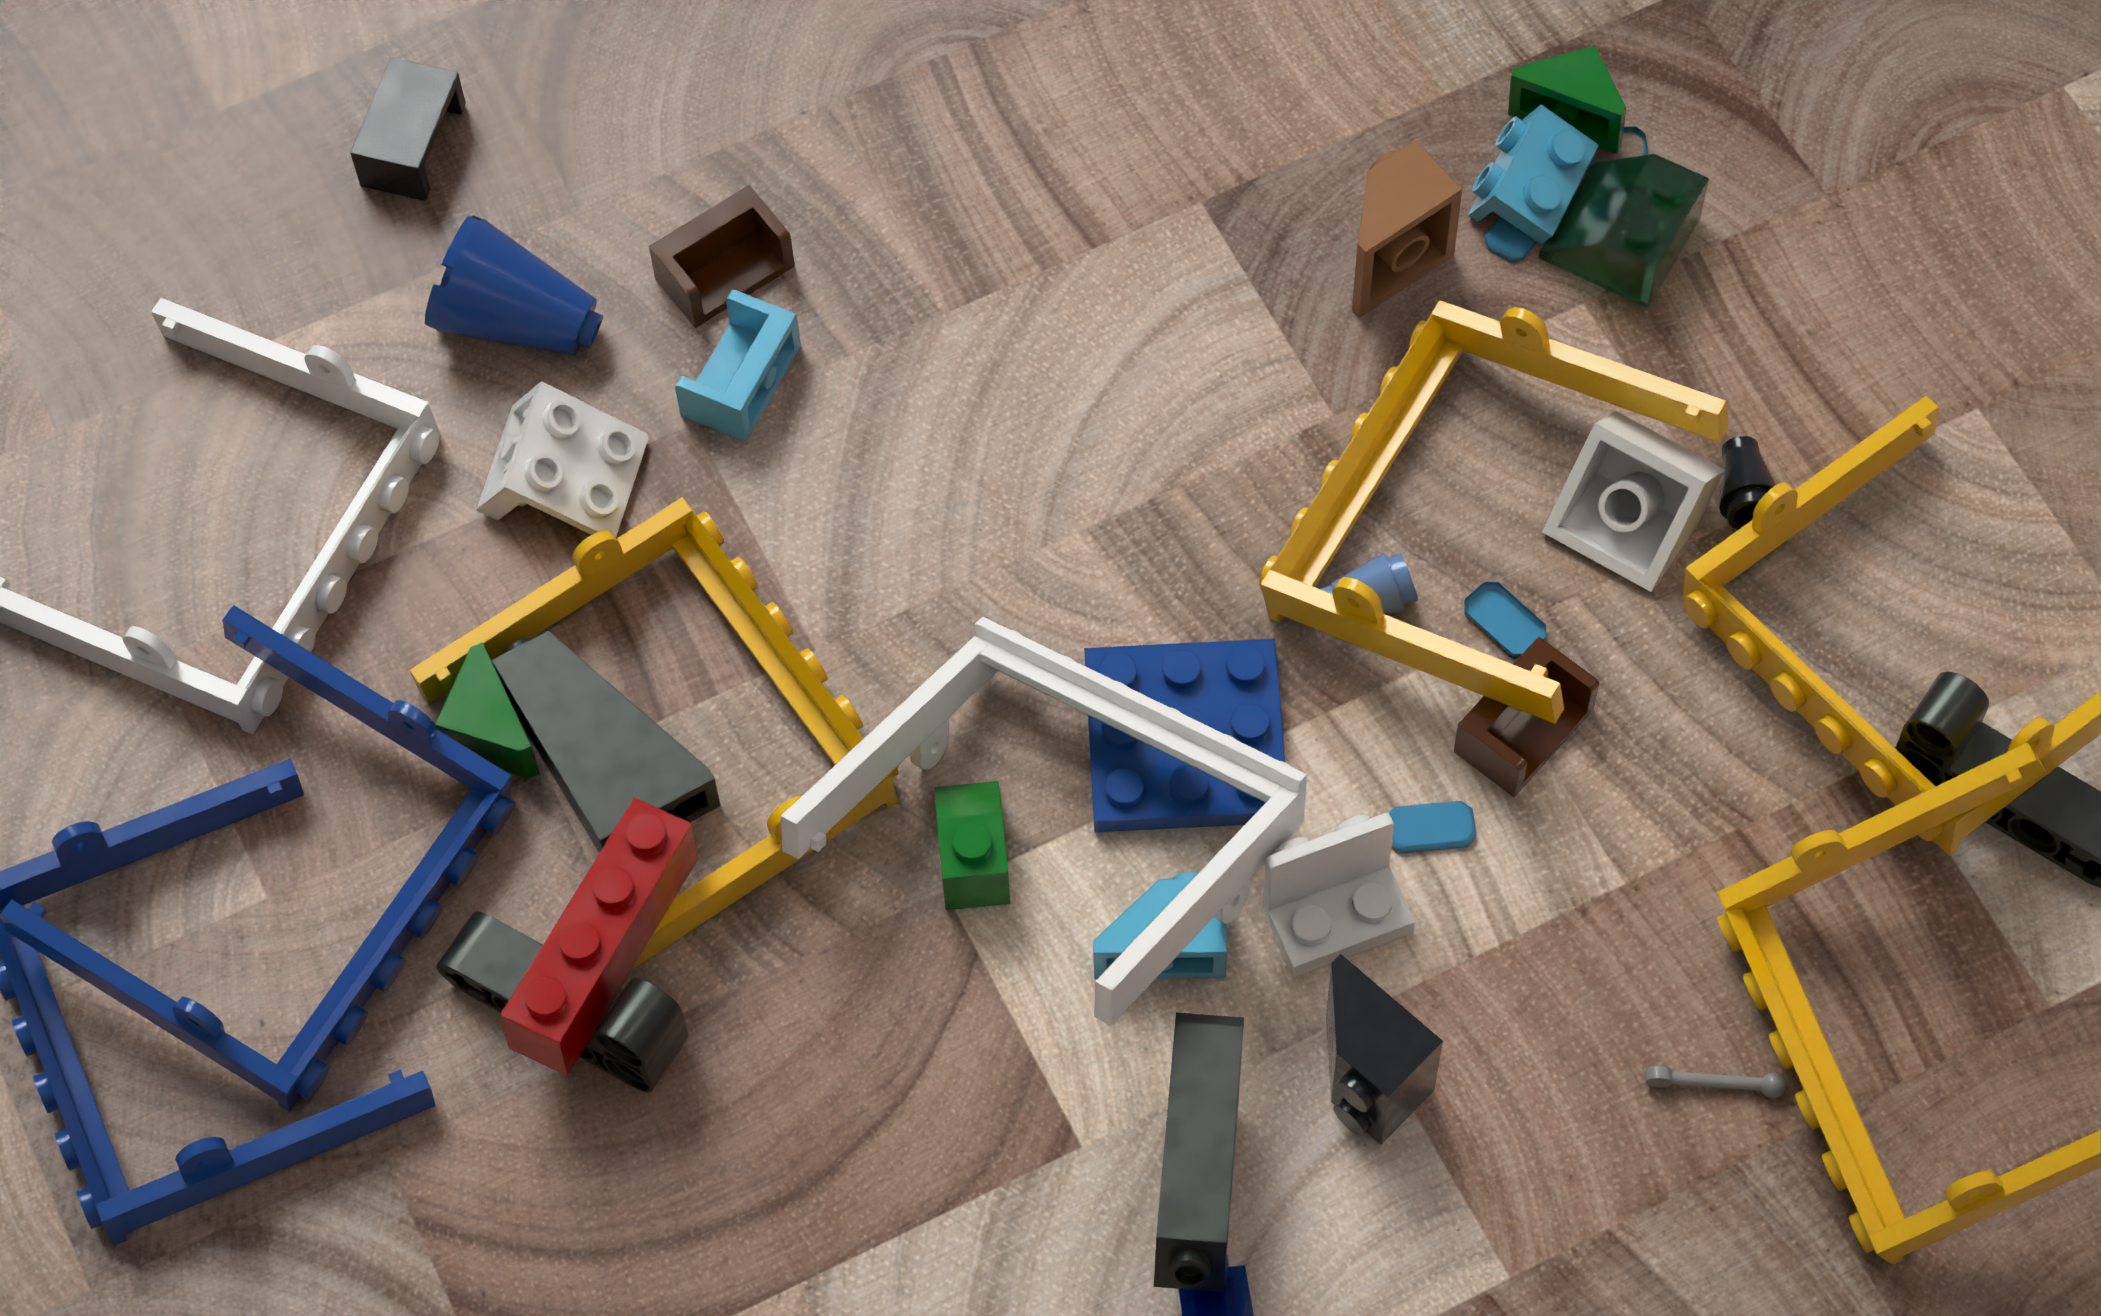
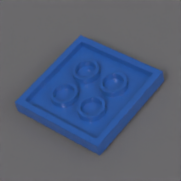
[1084,639,1285,833]

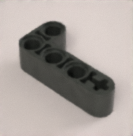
[1895,671,2101,888]
[436,911,688,1093]

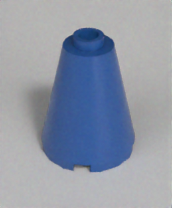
[424,215,603,355]

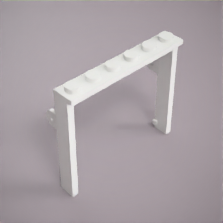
[0,298,440,734]
[781,617,1307,1026]

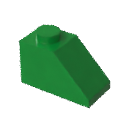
[934,781,1011,910]

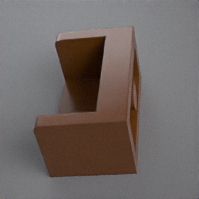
[649,185,795,328]
[1454,636,1599,797]

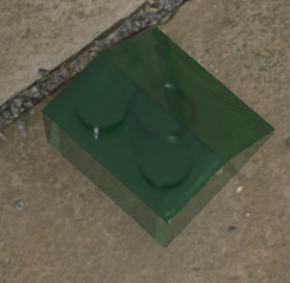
[1539,154,1709,308]

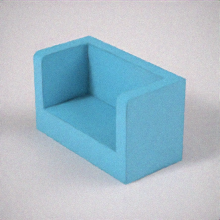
[675,290,801,442]

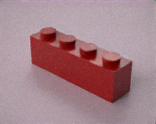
[500,797,698,1076]

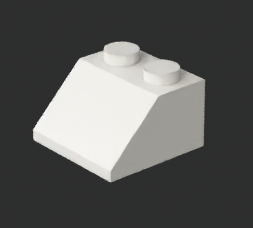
[1542,411,1725,592]

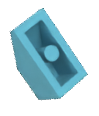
[1093,872,1227,979]

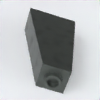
[492,631,721,853]
[1154,1012,1244,1292]

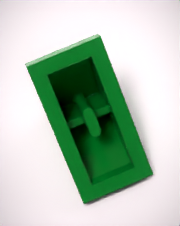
[1508,46,1626,154]
[435,642,540,779]

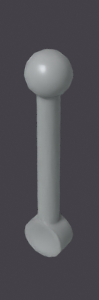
[1646,1066,1787,1099]

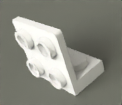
[476,381,648,537]
[1262,813,1415,977]

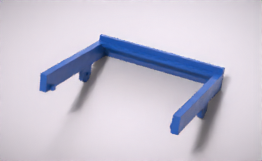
[0,605,515,1112]
[0,758,436,1246]

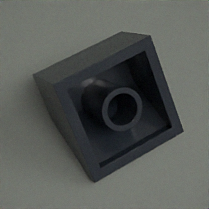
[1326,954,1443,1145]

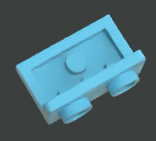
[1468,105,1599,245]

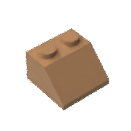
[1352,140,1462,318]

